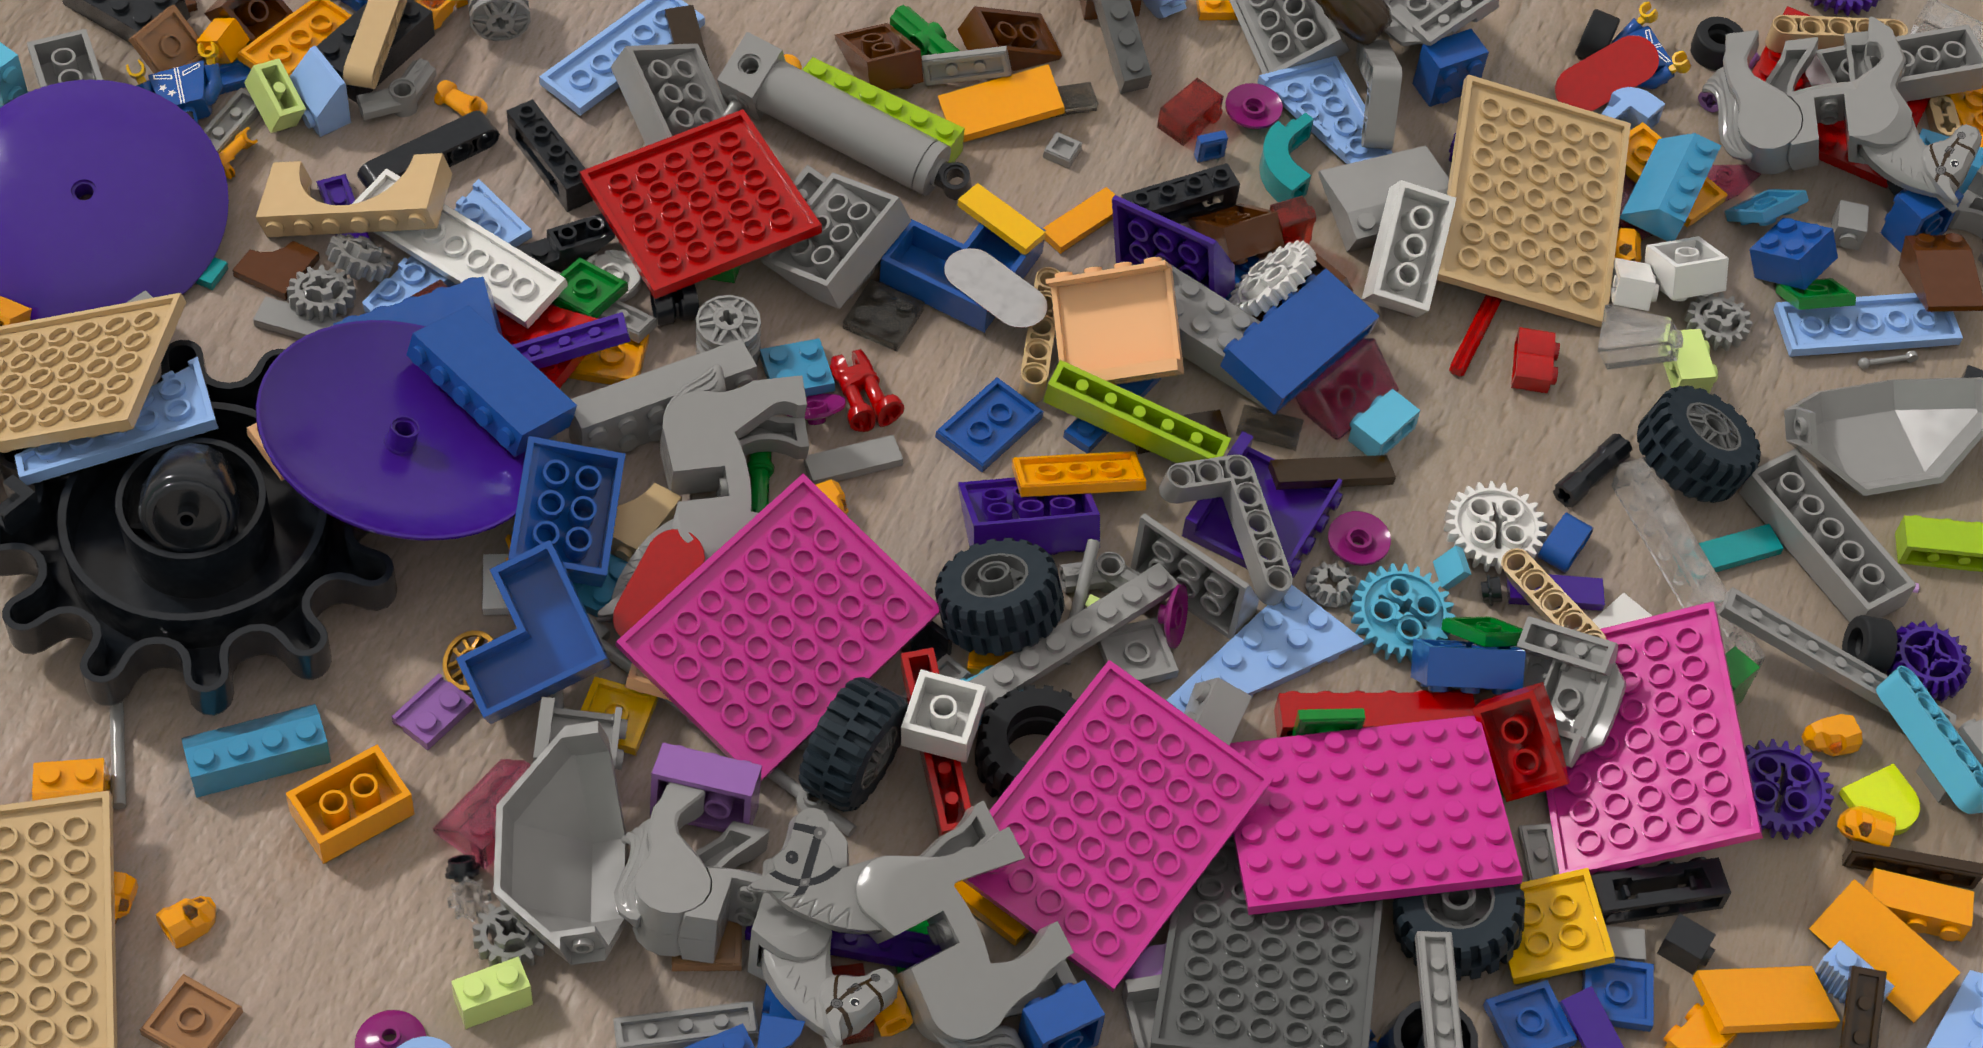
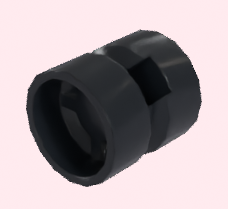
[650,284,700,326]

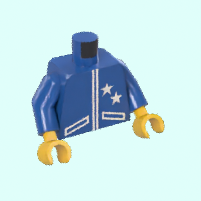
[1611,2,1691,90]
[126,41,223,124]

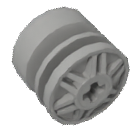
[468,0,531,41]
[696,295,761,365]

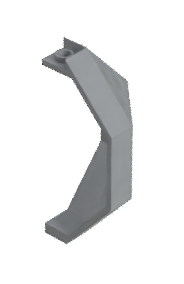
[1784,377,1983,496]
[493,721,627,965]

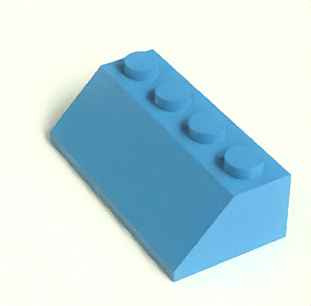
[1620,133,1721,241]
[181,704,331,798]

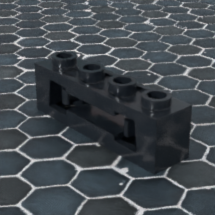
[506,99,593,212]
[1121,163,1240,224]
[1591,857,1731,925]

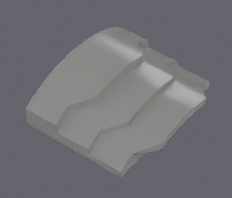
[1384,0,1499,46]
[1512,616,1627,768]

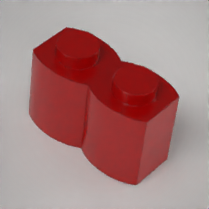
[1511,327,1560,393]

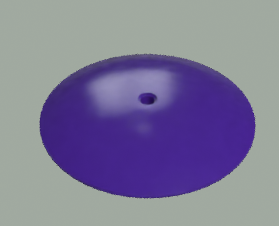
[0,79,229,321]
[256,320,526,541]

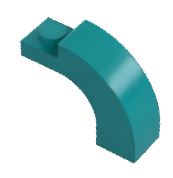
[1259,112,1314,209]

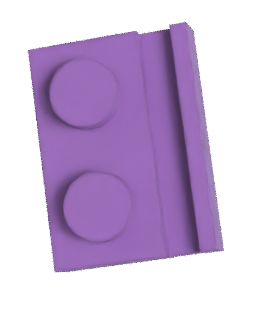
[392,673,475,751]

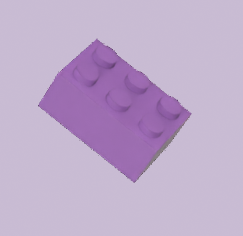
[650,743,762,832]

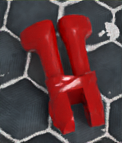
[829,349,905,432]

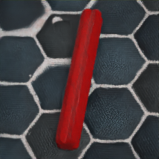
[1449,295,1502,377]

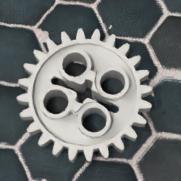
[1229,240,1317,317]
[1444,481,1547,574]

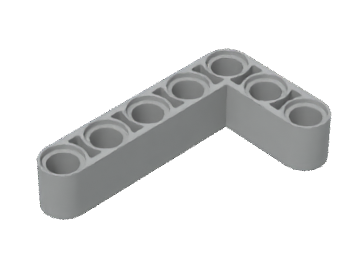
[1356,39,1402,150]
[1159,455,1293,605]

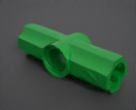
[890,5,960,57]

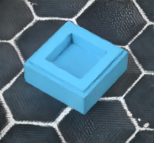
[1433,546,1471,590]

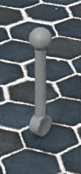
[1858,351,1918,369]

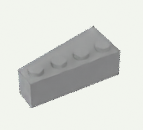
[1184,678,1252,746]

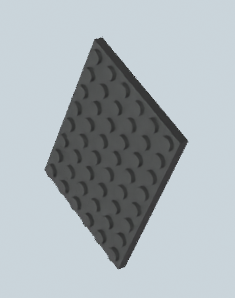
[1150,837,1383,1048]

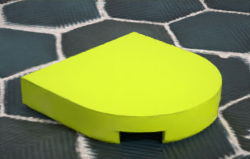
[1839,763,1920,836]

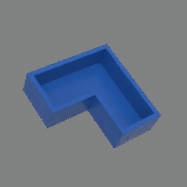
[879,219,1046,333]
[456,540,612,724]

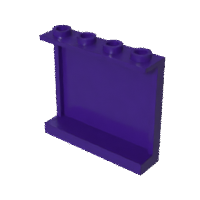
[1182,431,1343,578]

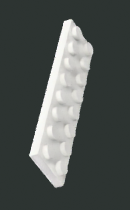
[352,168,568,329]

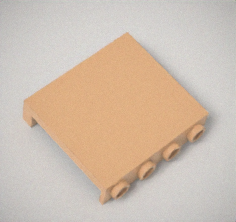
[1045,257,1184,385]

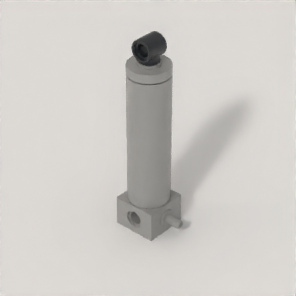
[717,32,972,200]

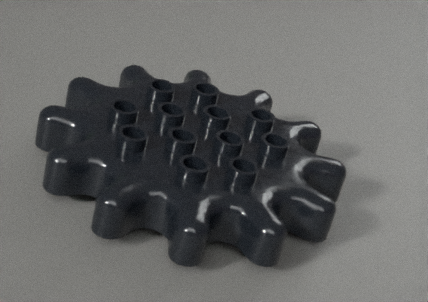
[0,340,397,716]

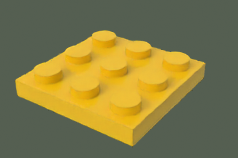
[1508,868,1615,985]

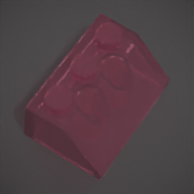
[1295,338,1399,440]
[433,759,531,869]

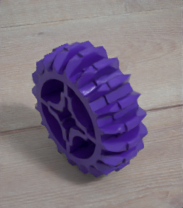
[1886,620,1971,703]

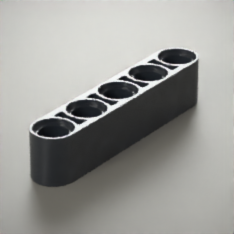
[357,111,500,189]

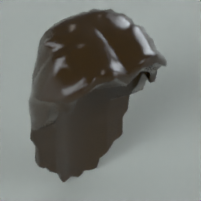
[1315,0,1392,45]

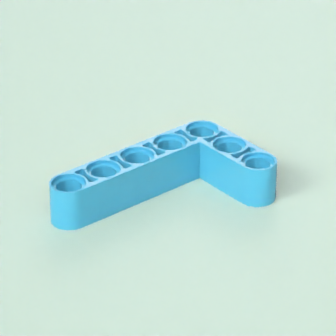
[1876,666,1983,814]

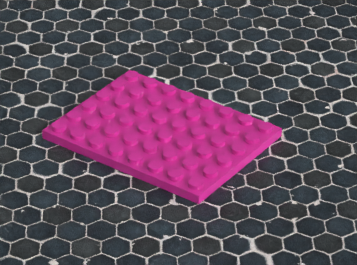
[615,473,940,782]
[1546,601,1763,875]
[963,660,1274,992]
[1230,716,1523,915]

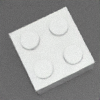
[1645,236,1729,301]
[901,669,986,763]

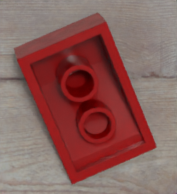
[1472,682,1570,802]

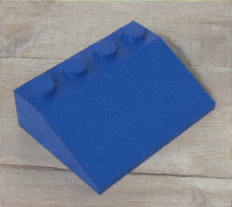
[508,436,626,587]

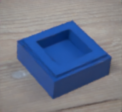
[1194,130,1228,162]

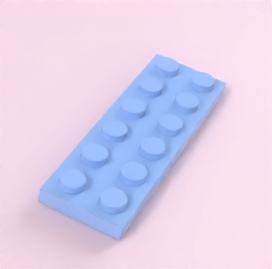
[539,0,705,116]
[1773,293,1963,357]

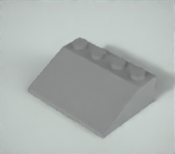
[1229,0,1350,74]
[611,43,727,146]
[1318,145,1449,252]
[761,172,911,309]
[1131,513,1259,640]

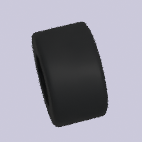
[1575,9,1620,59]
[1690,16,1744,70]
[1842,615,1898,674]

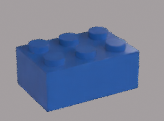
[1411,638,1526,695]

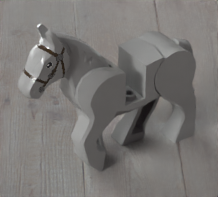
[1702,16,1982,213]
[614,782,898,1048]

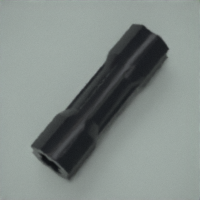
[1553,434,1633,507]

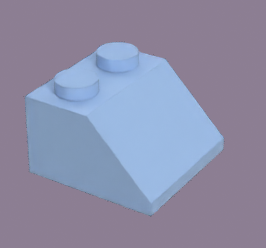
[290,46,351,137]

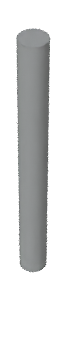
[1064,539,1100,665]
[110,702,126,810]

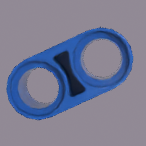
[1538,512,1594,573]

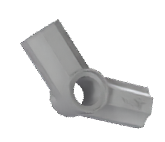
[356,58,436,121]
[1059,552,1140,593]

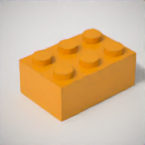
[286,744,415,864]

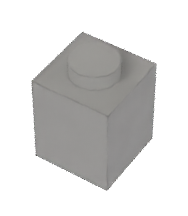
[1831,200,1869,250]

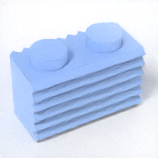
[1815,940,1895,1007]

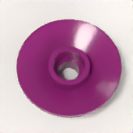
[1225,83,1283,129]
[787,393,846,425]
[1328,511,1391,566]
[1158,584,1188,649]
[355,1010,426,1048]

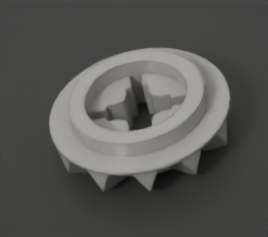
[1306,561,1357,608]

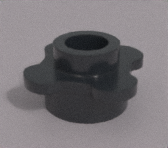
[445,855,481,882]

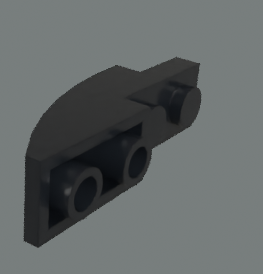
[515,213,615,272]

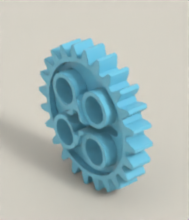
[1350,563,1455,663]

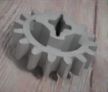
[325,234,394,282]
[287,265,356,322]
[1685,292,1752,351]
[473,902,547,967]

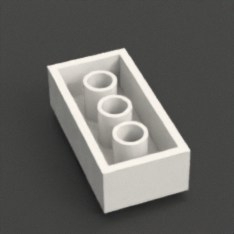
[1362,180,1456,317]

